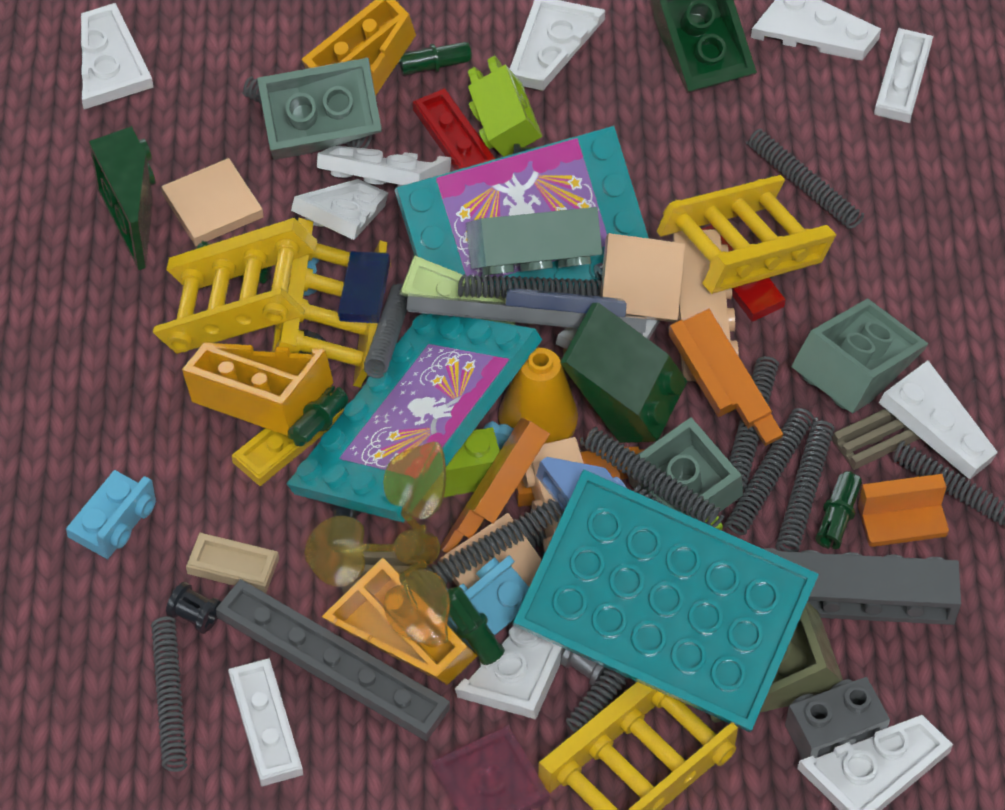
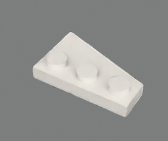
[317,146,451,187]
[291,179,388,240]
[879,360,998,479]

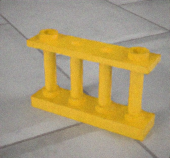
[656,175,837,294]
[153,218,317,354]
[271,218,391,388]
[538,682,738,810]

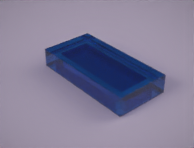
[338,251,391,323]

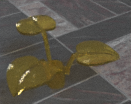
[304,441,450,644]

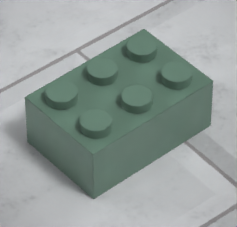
[466,207,602,275]

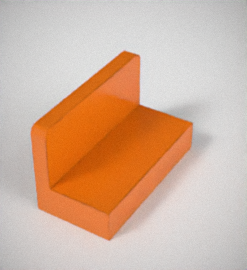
[858,474,949,547]

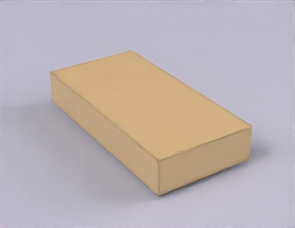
[186,533,279,593]

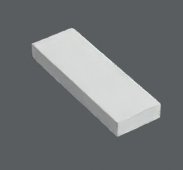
[874,28,933,123]
[228,658,303,787]

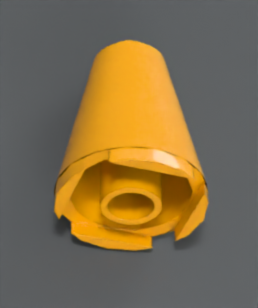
[498,348,578,444]

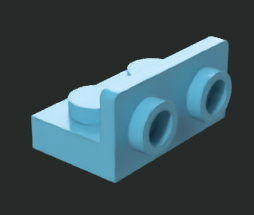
[66,470,156,559]
[440,555,529,652]

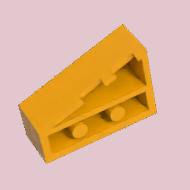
[301,0,416,96]
[182,343,334,436]
[321,558,477,685]

